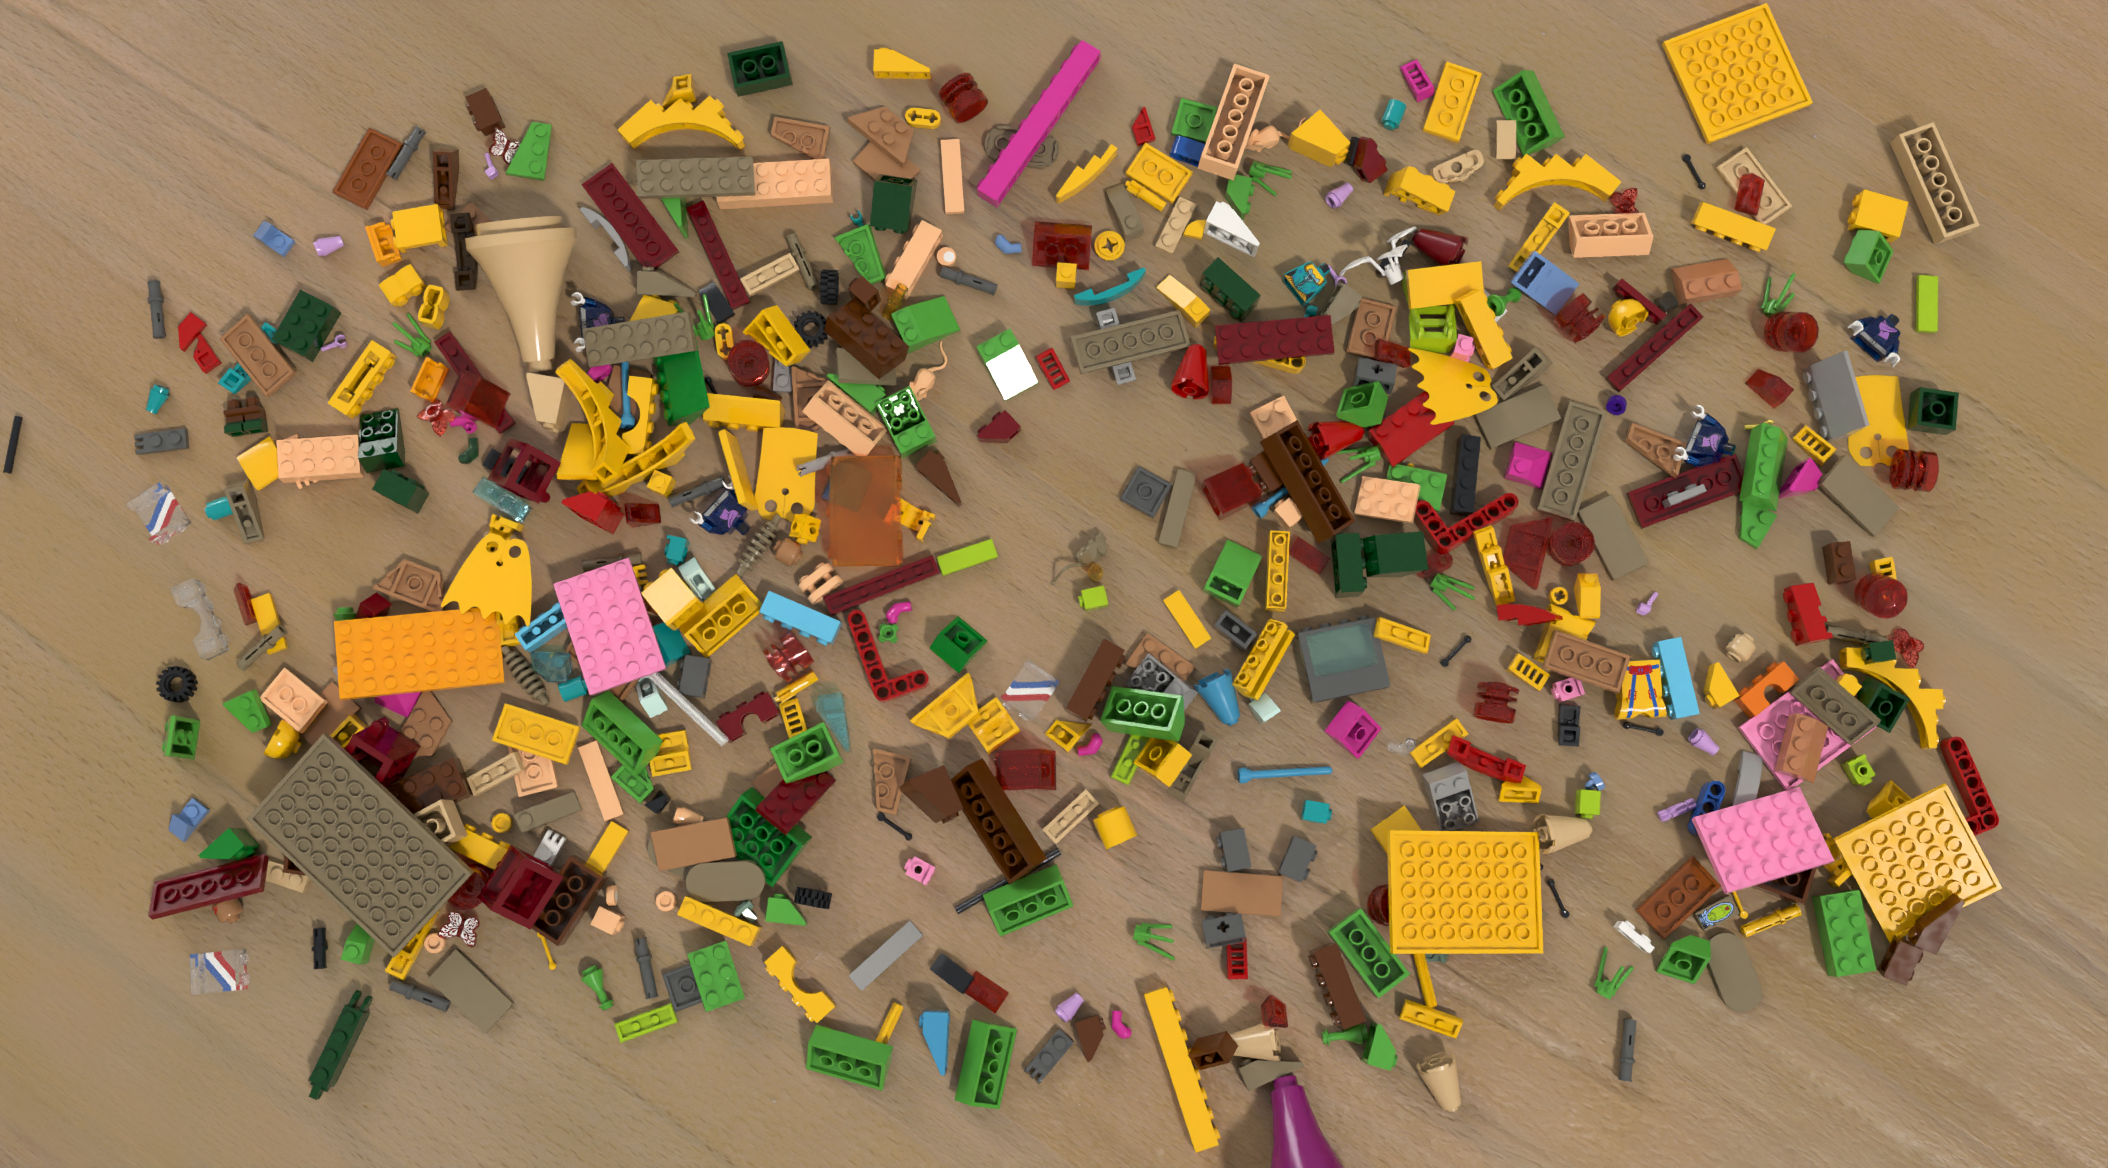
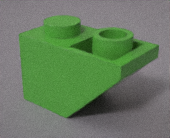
[1225,175,1255,220]

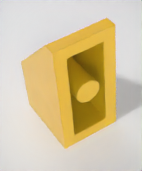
[1573,573,1601,618]
[1703,662,1740,709]

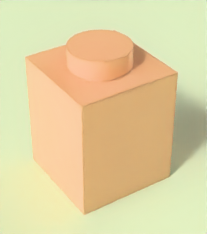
[1273,497,1303,530]
[590,906,625,935]

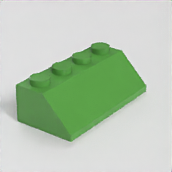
[1493,70,1565,156]
[1739,423,1788,511]
[1100,686,1185,742]
[581,690,663,776]
[983,864,1073,937]
[955,1020,1017,1109]
[806,1025,893,1091]

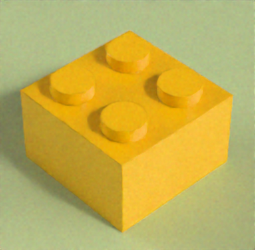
[1133,738,1192,787]

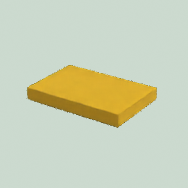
[1125,142,1193,204]

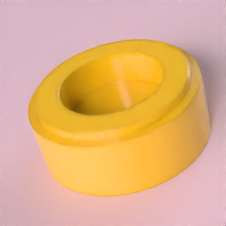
[491,813,513,833]

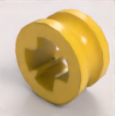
[1548,587,1568,605]

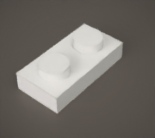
[1613,921,1655,954]

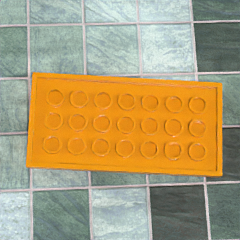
[334,608,505,700]

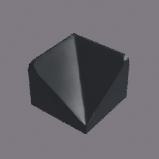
[644,790,671,814]

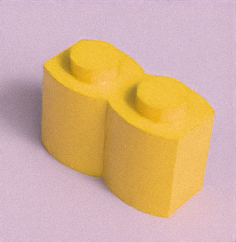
[379,264,427,307]
[418,284,450,330]

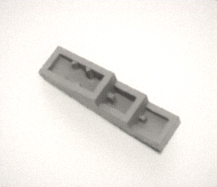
[849,921,923,991]

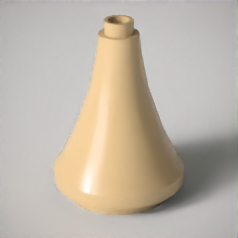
[465,216,578,372]

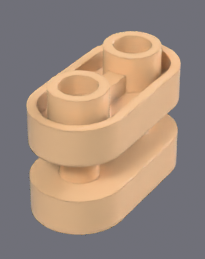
[798,562,843,605]

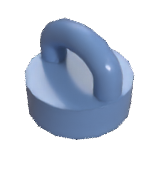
[1584,772,1605,791]

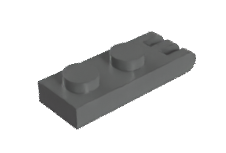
[134,428,189,455]
[1024,1029,1074,1084]

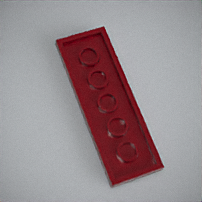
[581,163,679,270]
[1215,315,1335,365]
[1626,453,1744,529]
[148,854,269,920]

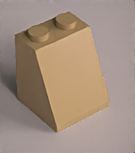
[526,373,573,434]

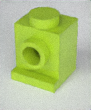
[1840,754,1876,786]

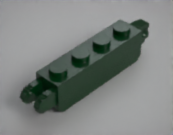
[309,990,373,1100]

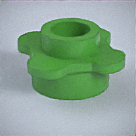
[878,623,898,643]

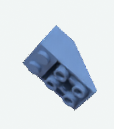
[1509,251,1579,315]

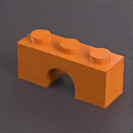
[1734,661,1800,718]

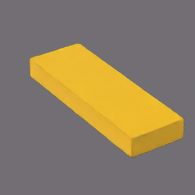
[1163,590,1211,649]
[250,593,288,655]
[1373,617,1431,654]
[1408,718,1468,768]
[587,821,629,873]
[1399,999,1463,1039]

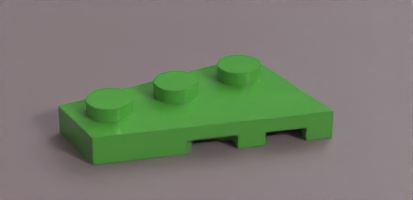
[506,122,552,181]
[834,224,886,285]
[1386,464,1447,513]

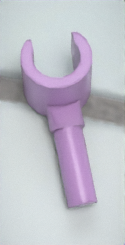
[485,153,499,180]
[1328,265,1347,287]
[321,335,348,352]
[1636,592,1658,615]

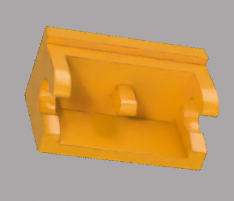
[365,222,402,267]
[410,357,450,403]

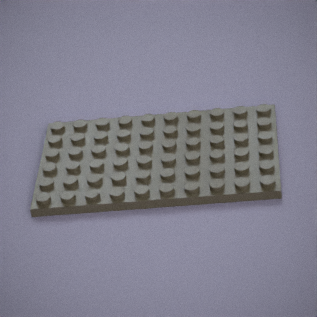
[247,732,474,958]

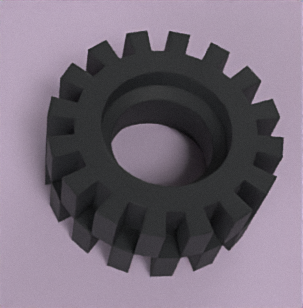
[820,270,839,305]
[794,310,828,348]
[156,666,198,703]
[794,887,832,909]

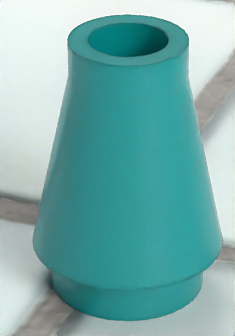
[145,384,170,414]

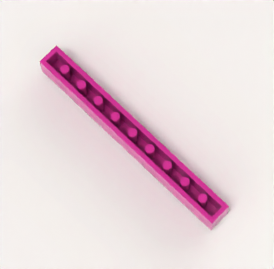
[977,40,1101,208]

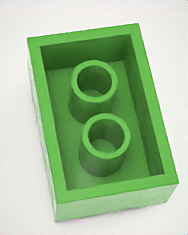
[687,941,745,1012]

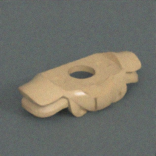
[1430,150,1484,183]

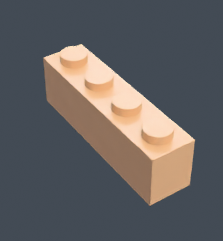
[884,220,943,301]

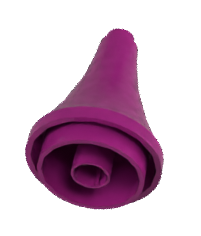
[1270,1076,1344,1168]

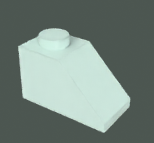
[678,557,716,602]
[635,676,668,718]
[1248,693,1280,725]

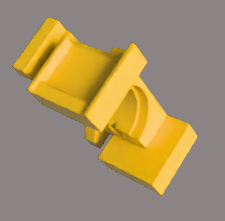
[883,496,936,544]
[486,514,524,565]
[1822,833,1852,887]

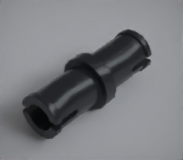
[311,928,328,969]

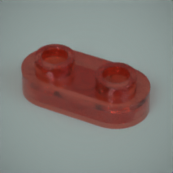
[1415,553,1453,579]

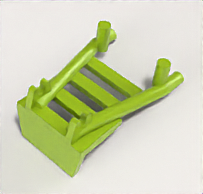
[1402,271,1457,353]

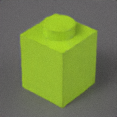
[1078,585,1108,612]
[1575,789,1601,819]

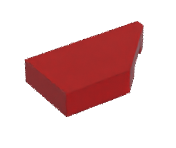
[1132,107,1156,146]
[178,312,207,352]
[193,334,222,374]

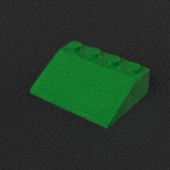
[653,336,710,426]
[726,787,812,887]

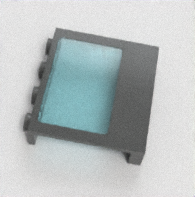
[1296,615,1391,704]

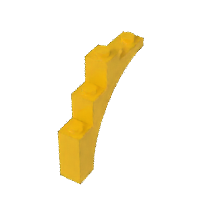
[618,95,745,151]
[1493,154,1621,211]
[555,359,630,484]
[577,422,696,498]
[1839,647,1945,750]

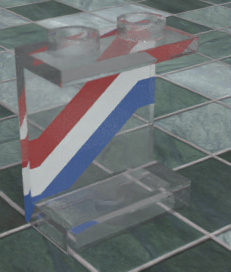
[126,482,191,545]
[1000,659,1060,722]
[190,949,250,995]

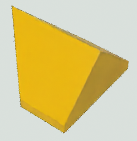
[662,74,697,108]
[1045,719,1092,753]

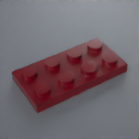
[755,771,836,835]

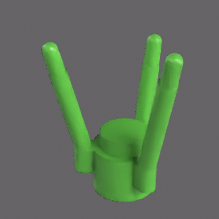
[1249,161,1292,196]
[1761,273,1796,319]
[674,294,715,340]
[392,313,432,357]
[1336,445,1381,483]
[1430,573,1475,611]
[1133,922,1175,960]
[1594,947,1634,1000]

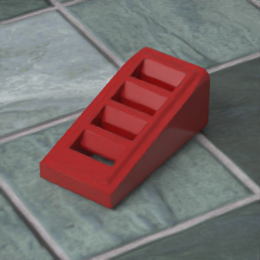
[1034,347,1070,390]
[1226,938,1248,979]

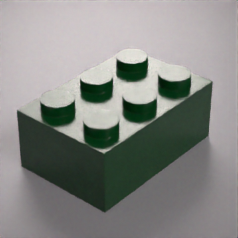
[727,41,793,97]
[1200,257,1261,322]
[271,290,341,362]
[1331,533,1367,598]

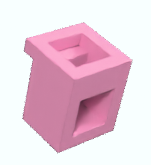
[1450,334,1475,362]
[1551,678,1585,703]
[904,856,936,885]

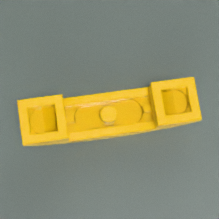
[1508,202,1570,272]

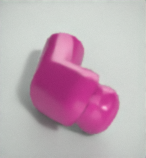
[449,416,477,434]
[886,602,912,624]
[1077,733,1103,756]
[1111,1010,1132,1039]

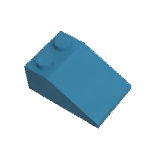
[919,1009,950,1076]

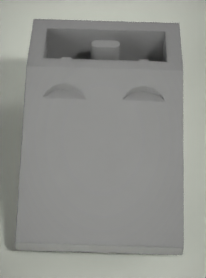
[1125,653,1198,711]
[1422,762,1479,831]

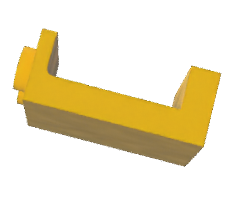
[1847,189,1909,243]
[391,204,448,253]

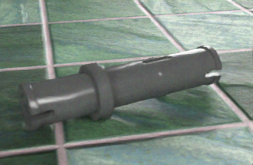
[386,126,426,181]
[940,266,998,296]
[147,280,166,339]
[668,475,726,508]
[634,937,659,999]
[389,978,451,1013]
[1618,1019,1637,1082]

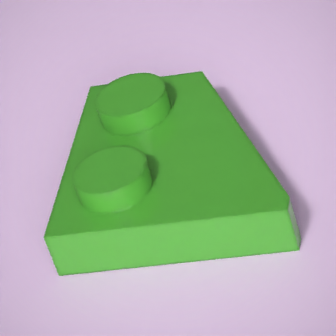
[1739,501,1777,549]
[222,689,272,733]
[611,765,654,805]

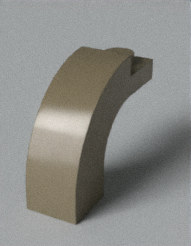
[1167,730,1218,802]

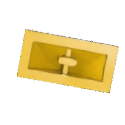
[1498,775,1542,803]

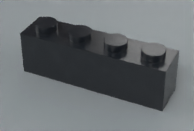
[1450,434,1481,517]

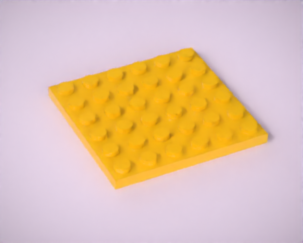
[1662,3,1813,144]
[1833,783,2002,943]

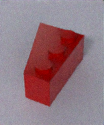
[1783,583,1833,646]

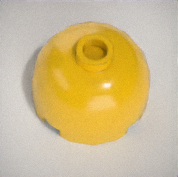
[1608,299,1648,337]
[263,719,302,759]

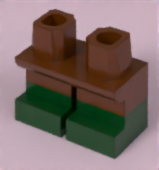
[223,397,268,437]

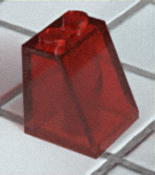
[446,369,511,428]
[1201,463,1263,521]
[994,749,1056,791]

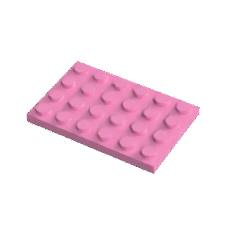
[553,558,667,696]
[1738,659,1877,791]
[1692,787,1834,894]

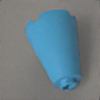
[1194,669,1240,726]

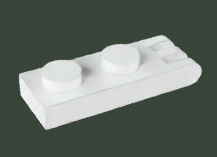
[534,829,567,866]

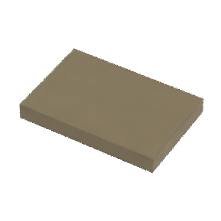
[836,348,897,386]

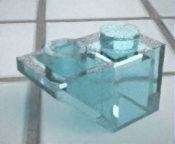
[531,651,573,683]

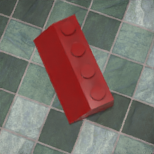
[1369,391,1454,468]
[561,491,624,534]

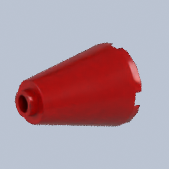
[1171,344,1209,400]
[1308,421,1364,460]

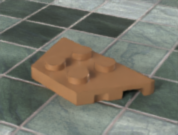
[847,107,914,167]
[791,366,828,432]
[372,559,444,612]
[400,691,453,756]

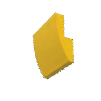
[237,436,279,491]
[968,697,1021,754]
[649,729,692,777]
[1370,805,1422,853]

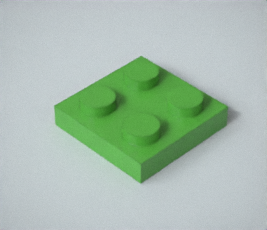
[1171,98,1218,144]

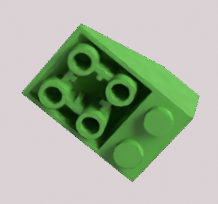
[875,386,937,458]
[1202,539,1262,608]

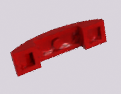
[1447,735,1526,783]

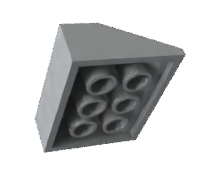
[1803,350,1869,442]

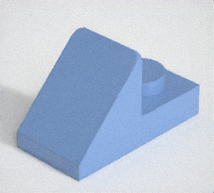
[253,221,295,257]
[169,798,210,842]

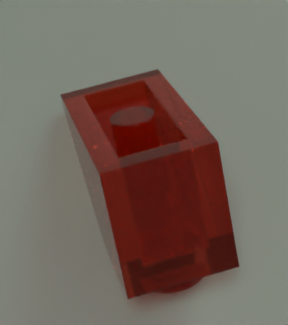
[1745,369,1794,409]

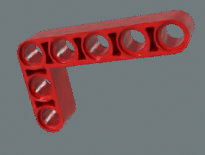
[1414,493,1519,554]
[848,610,930,703]
[1940,736,1999,836]

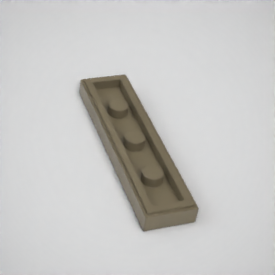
[1158,469,1197,548]

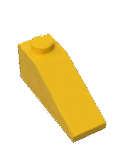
[873,48,931,79]
[1156,275,1210,328]

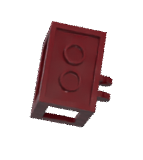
[487,439,561,504]
[345,717,421,788]
[478,845,563,930]

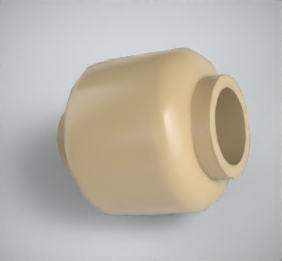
[1725,633,1756,663]

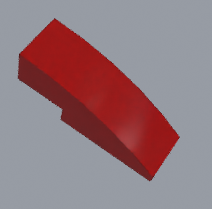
[1496,604,1563,626]

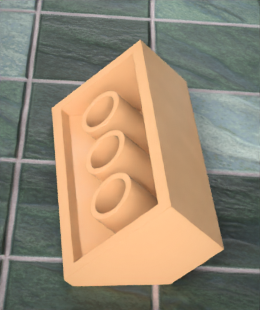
[1569,213,1654,258]
[802,380,888,460]

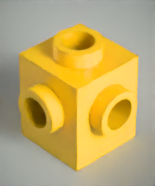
[789,514,821,545]

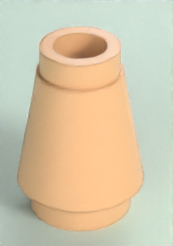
[673,807,704,826]

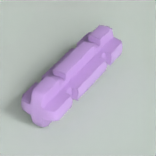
[1657,798,1697,822]

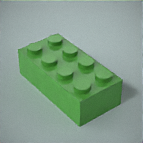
[1811,890,1877,977]
[1326,908,1410,999]

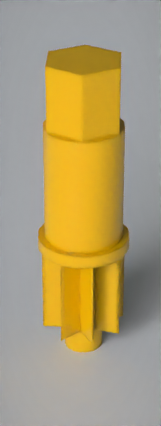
[1125,180,1167,212]
[774,670,818,703]

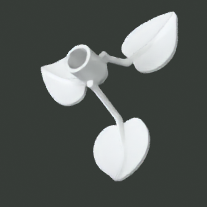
[1339,227,1417,285]

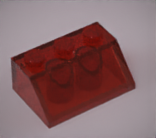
[1032,221,1092,270]

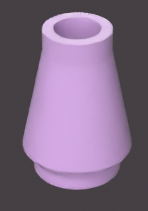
[1325,182,1353,209]
[313,235,344,257]
[1688,728,1719,756]
[1055,993,1084,1023]

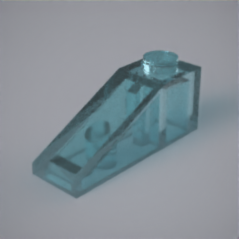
[472,477,532,524]
[815,692,851,753]

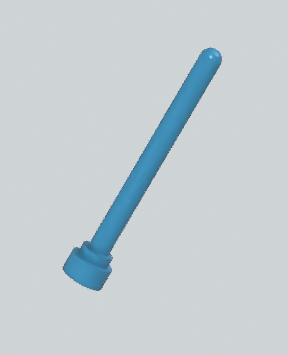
[620,362,635,429]
[1251,458,1329,519]
[1237,766,1333,784]

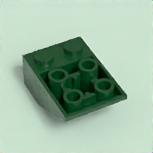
[358,408,405,473]

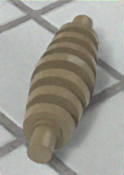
[736,514,782,577]
[501,645,550,707]

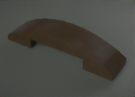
[450,212,478,291]

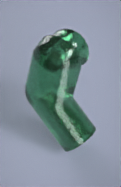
[458,438,479,464]

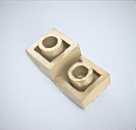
[1495,120,1516,159]

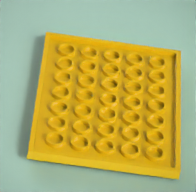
[1387,830,1543,954]

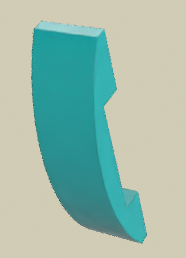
[1074,267,1146,306]
[218,322,277,394]

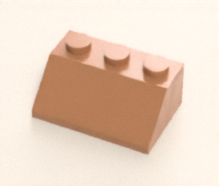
[1671,259,1742,306]
[1774,713,1828,783]

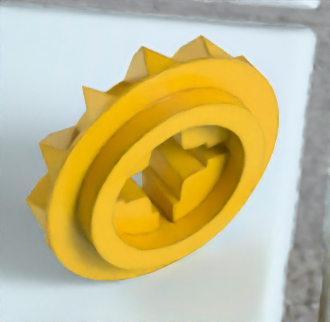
[1094,231,1125,261]

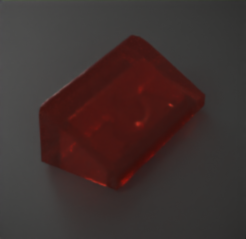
[1734,173,1765,216]
[234,583,257,626]
[965,971,1009,1014]
[1261,995,1288,1028]

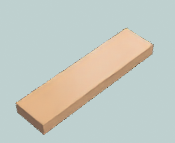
[941,139,965,215]
[578,740,625,821]

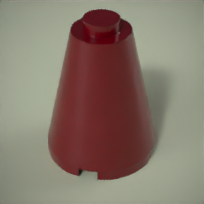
[1412,228,1468,266]

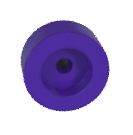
[1606,395,1627,415]

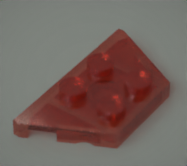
[1503,517,1554,590]

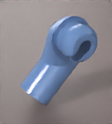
[995,235,1022,254]

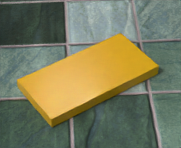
[1422,61,1482,143]
[1406,261,1484,309]
[557,423,598,480]
[718,429,758,511]
[492,703,581,765]

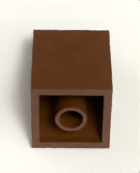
[899,765,963,824]

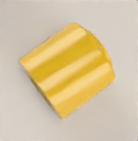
[1093,806,1138,850]

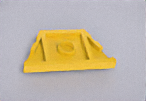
[910,672,979,739]

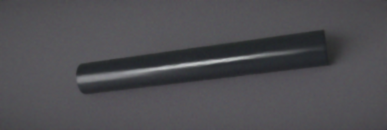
[3,416,23,474]

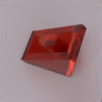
[1211,366,1232,405]
[624,503,661,528]

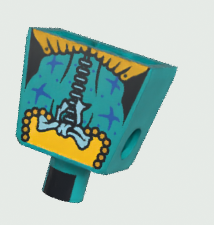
[1282,261,1330,308]

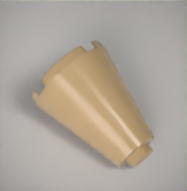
[1533,814,1592,854]
[1229,1020,1281,1061]
[1416,1052,1461,1112]

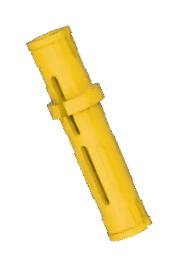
[1740,903,1802,938]

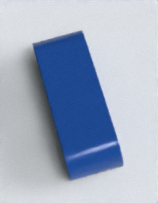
[1170,136,1205,167]
[1687,781,1726,836]

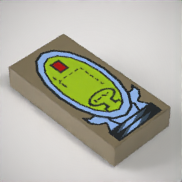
[1693,895,1740,931]

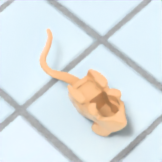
[1245,118,1306,152]
[909,341,947,401]

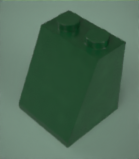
[870,174,917,234]
[1363,531,1428,577]

